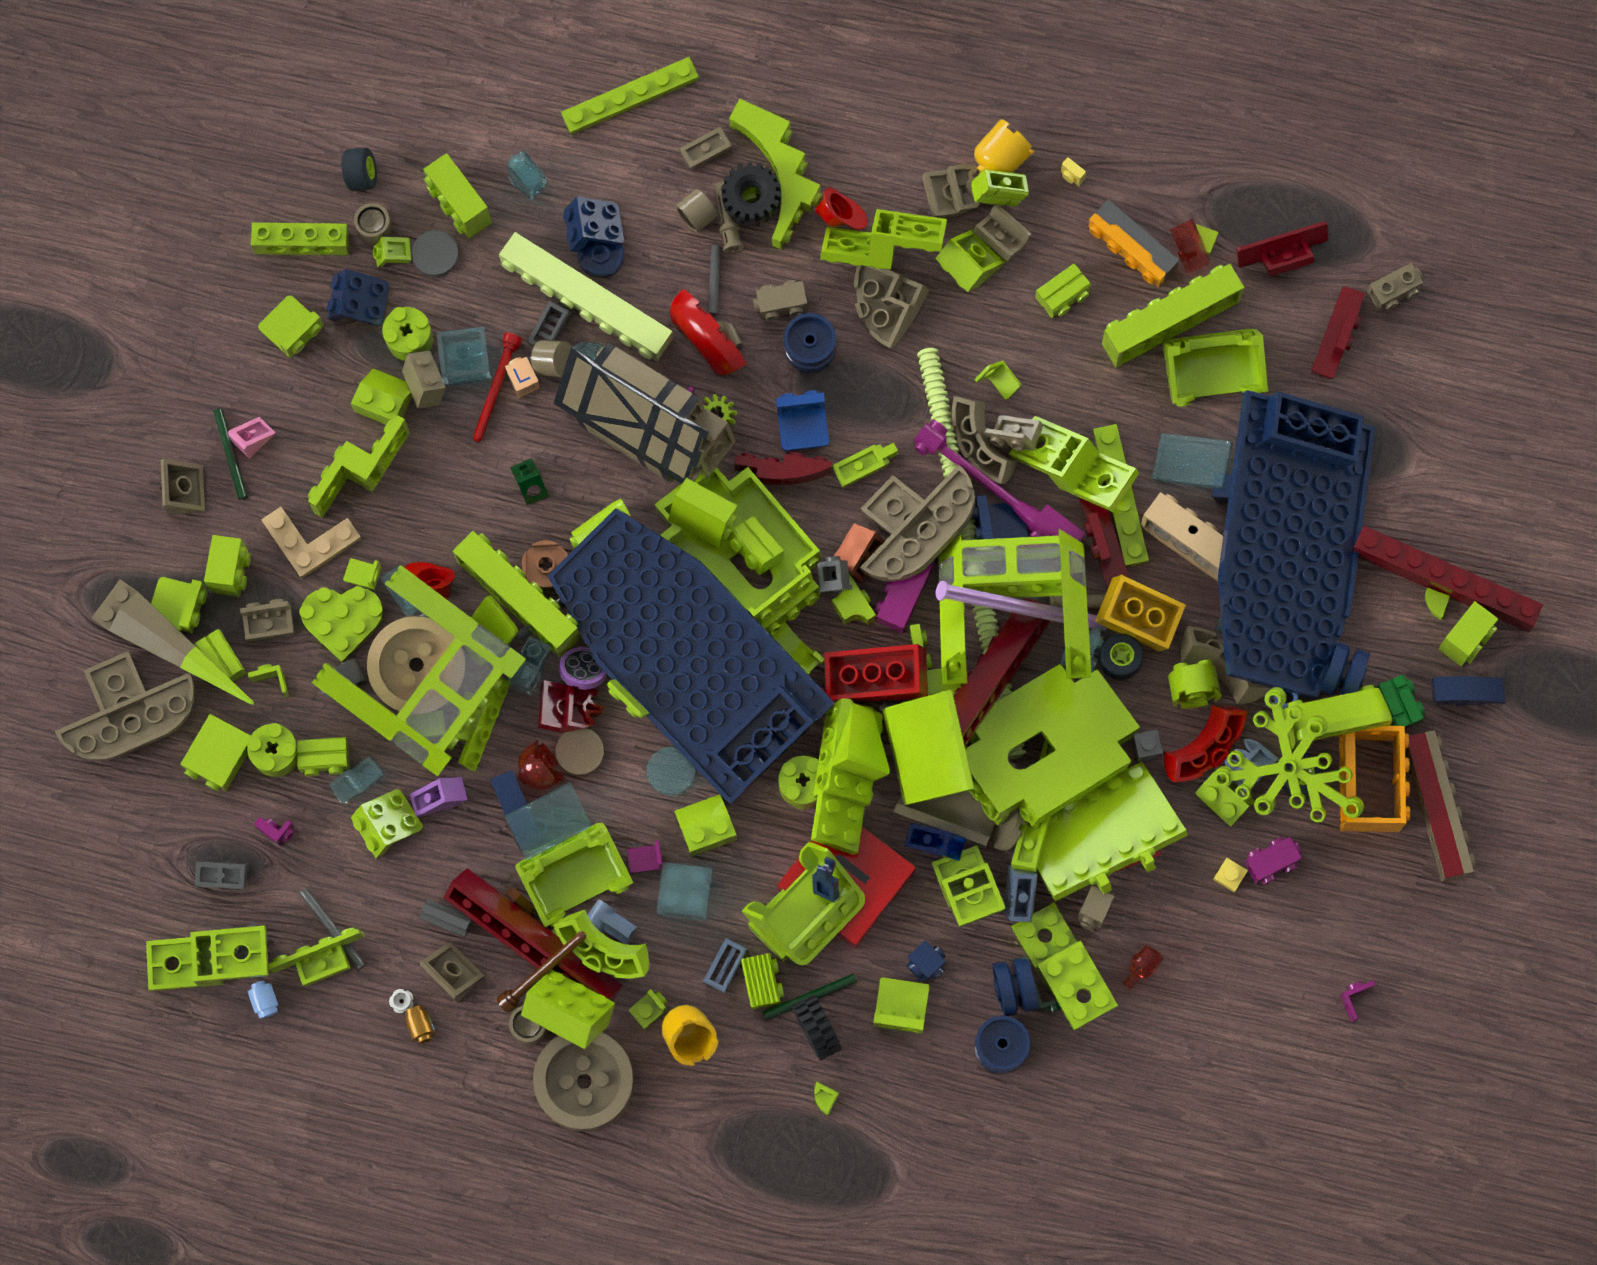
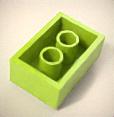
[424,153,492,239]
[521,969,615,1049]

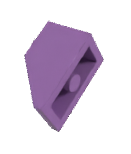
[410,777,468,817]

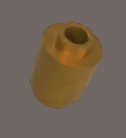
[405,1005,436,1044]

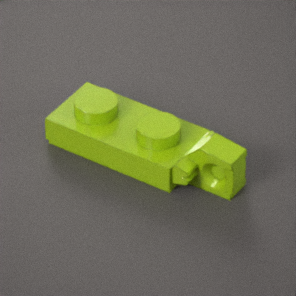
[832,443,899,488]

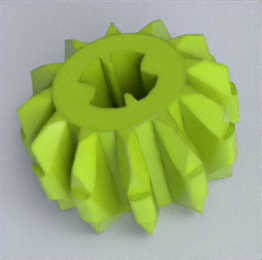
[703,394,737,425]

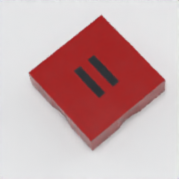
[777,827,916,949]

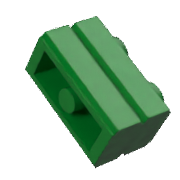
[1376,675,1425,730]

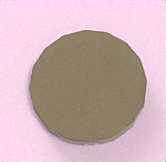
[556,728,604,776]
[993,808,1026,851]

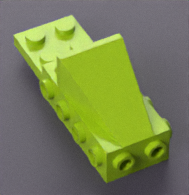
[811,698,890,855]

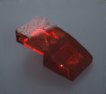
[1170,218,1209,274]

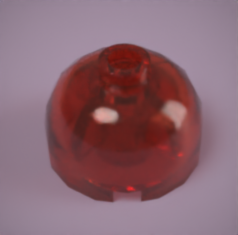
[517,740,564,790]

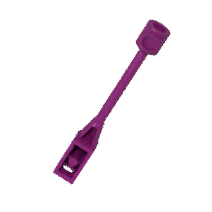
[913,420,1085,541]

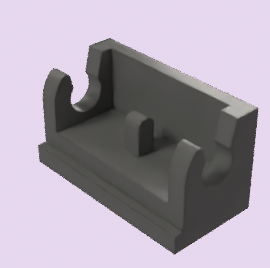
[195,861,250,889]

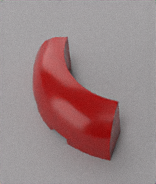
[670,289,747,375]
[1164,705,1247,782]

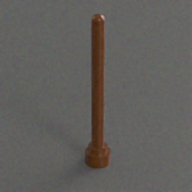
[497,931,587,1012]

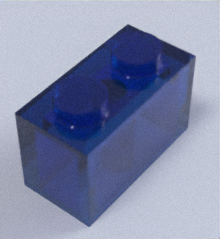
[904,823,966,862]

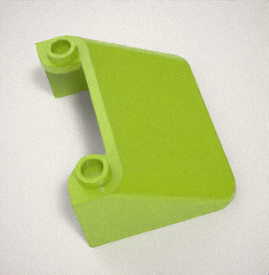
[742,842,865,965]

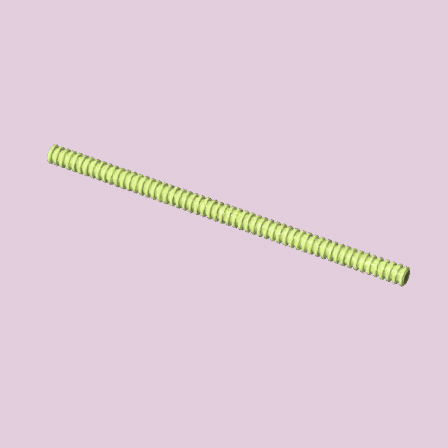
[917,348,1026,759]

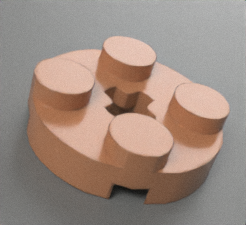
[521,540,568,589]

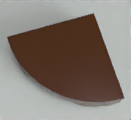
[506,886,536,915]

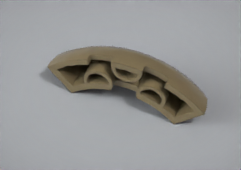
[952,396,1017,484]
[1180,626,1270,705]

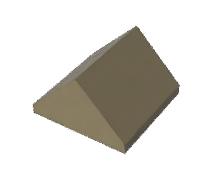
[161,459,205,515]
[420,942,484,1004]

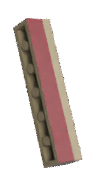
[1405,730,1476,882]

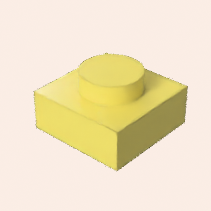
[1061,158,1086,186]
[1213,858,1248,892]

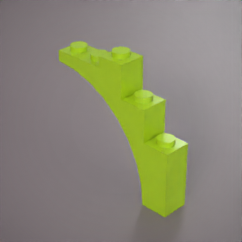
[729,98,823,249]

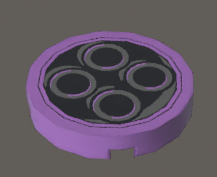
[559,647,607,690]

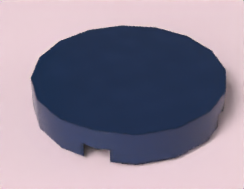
[577,240,625,278]

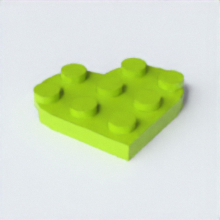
[299,586,383,663]

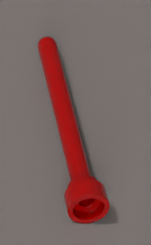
[473,332,522,442]

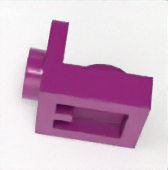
[254,817,295,846]

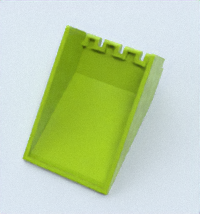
[883,689,974,806]

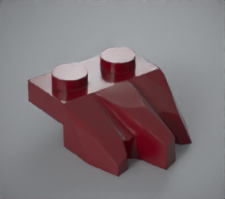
[538,680,605,733]

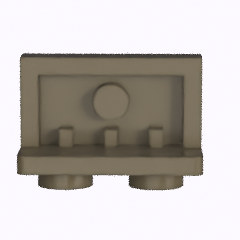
[972,204,1032,262]
[984,415,1044,451]
[240,599,295,642]

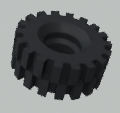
[721,162,781,226]
[792,994,842,1061]

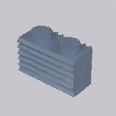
[1004,865,1038,922]

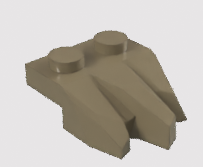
[922,164,981,218]

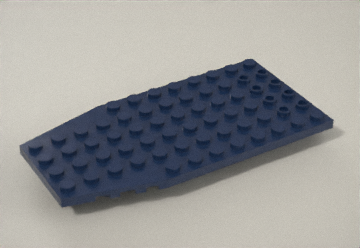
[1218,390,1375,698]
[548,508,835,805]

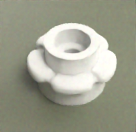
[389,989,413,1013]

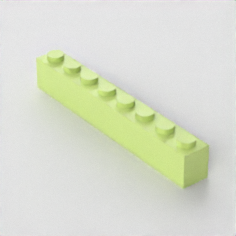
[499,232,673,361]

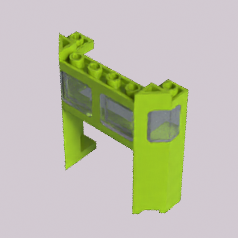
[938,529,1091,685]
[312,565,526,777]

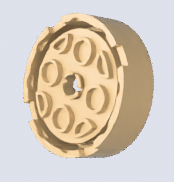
[367,616,465,714]

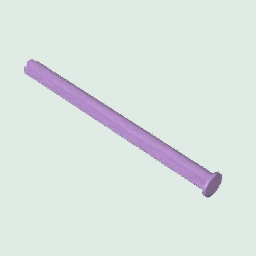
[936,581,1107,631]

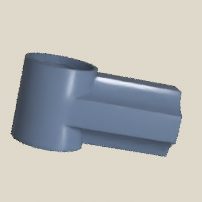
[588,899,637,944]

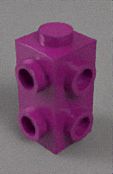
[1244,836,1303,885]

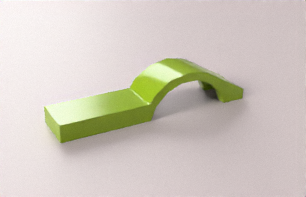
[773,622,825,675]

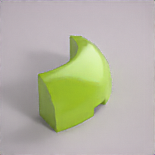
[553,910,649,978]

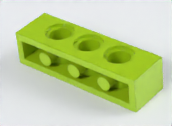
[251,223,350,255]

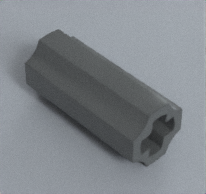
[419,899,473,938]

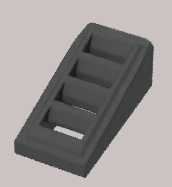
[527,300,573,346]

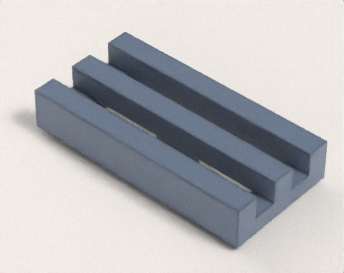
[703,938,748,994]

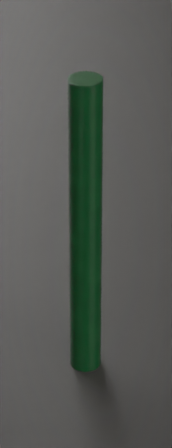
[213,408,248,500]
[762,973,857,1021]

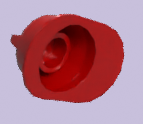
[815,187,868,230]
[404,562,455,599]

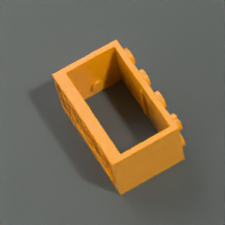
[1339,726,1410,832]

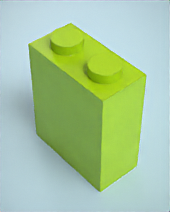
[668,478,738,548]
[180,714,251,792]

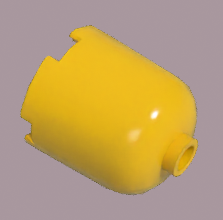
[974,119,1034,173]
[662,1005,718,1066]

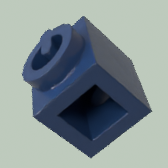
[906,940,946,982]

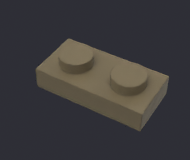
[679,127,732,171]

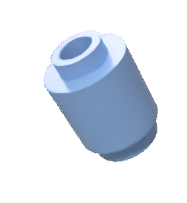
[247,980,279,1019]

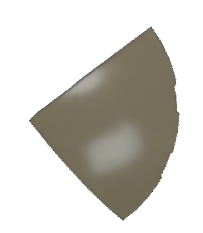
[853,265,930,349]

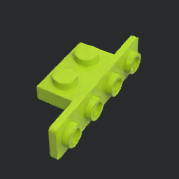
[456,677,510,771]
[268,927,365,987]

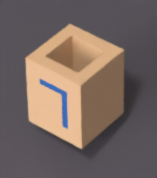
[505,357,540,398]

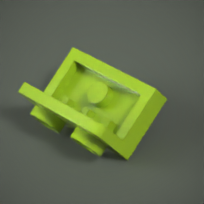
[1195,772,1255,827]

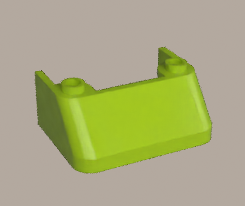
[1283,685,1393,752]

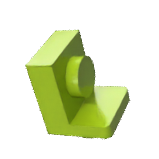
[373,237,412,267]
[628,989,667,1030]

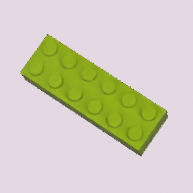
[1102,264,1244,368]
[453,531,581,659]

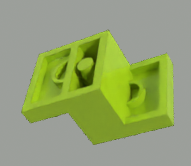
[931,845,1006,928]

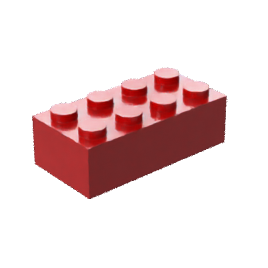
[824,644,928,704]

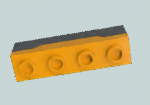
[1088,199,1179,288]

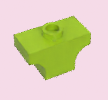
[832,575,876,626]

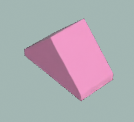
[228,417,275,459]

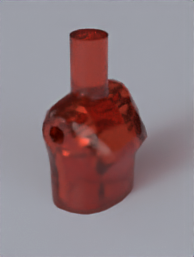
[1123,945,1164,989]

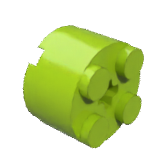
[382,307,433,361]
[1168,660,1221,709]
[247,723,298,777]
[779,756,818,809]

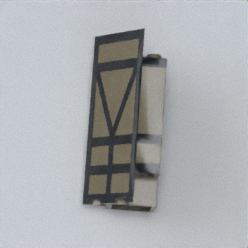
[553,342,736,484]

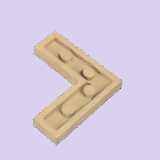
[261,507,361,579]

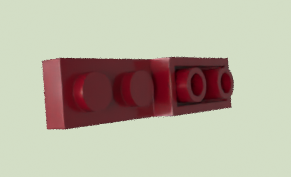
[734,452,832,485]

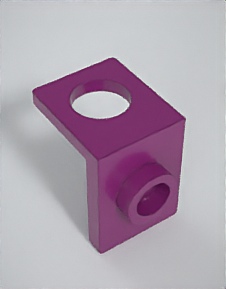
[627,840,663,874]
[1340,980,1376,1023]

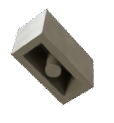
[402,351,446,409]
[1077,886,1114,931]

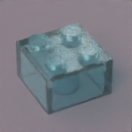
[437,327,492,386]
[657,862,713,921]

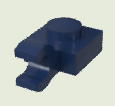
[812,857,839,902]

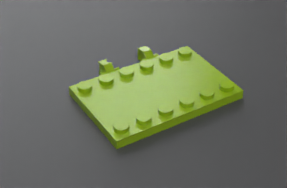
[1019,761,1188,901]

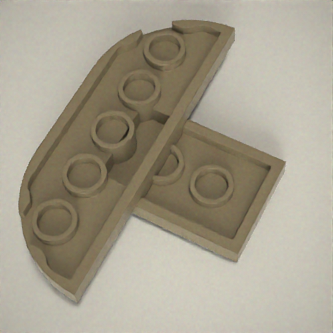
[860,464,975,581]
[55,651,195,761]

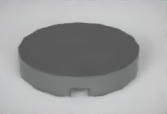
[411,230,459,278]

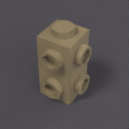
[1367,263,1424,311]
[752,280,808,321]

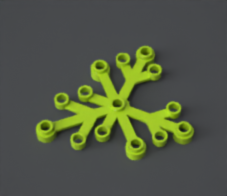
[1213,687,1364,823]

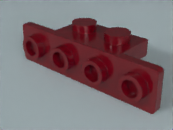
[1236,221,1329,277]
[1311,286,1365,379]
[1080,498,1129,589]

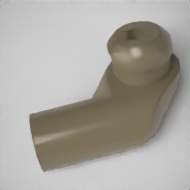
[716,321,743,348]

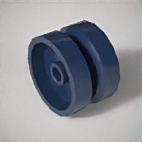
[784,313,836,373]
[1320,641,1370,696]
[992,956,1039,1016]
[974,1015,1030,1074]

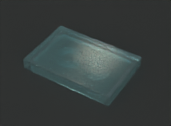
[1152,433,1233,489]
[504,782,592,860]

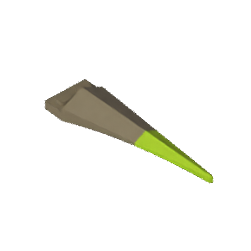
[92,579,254,705]

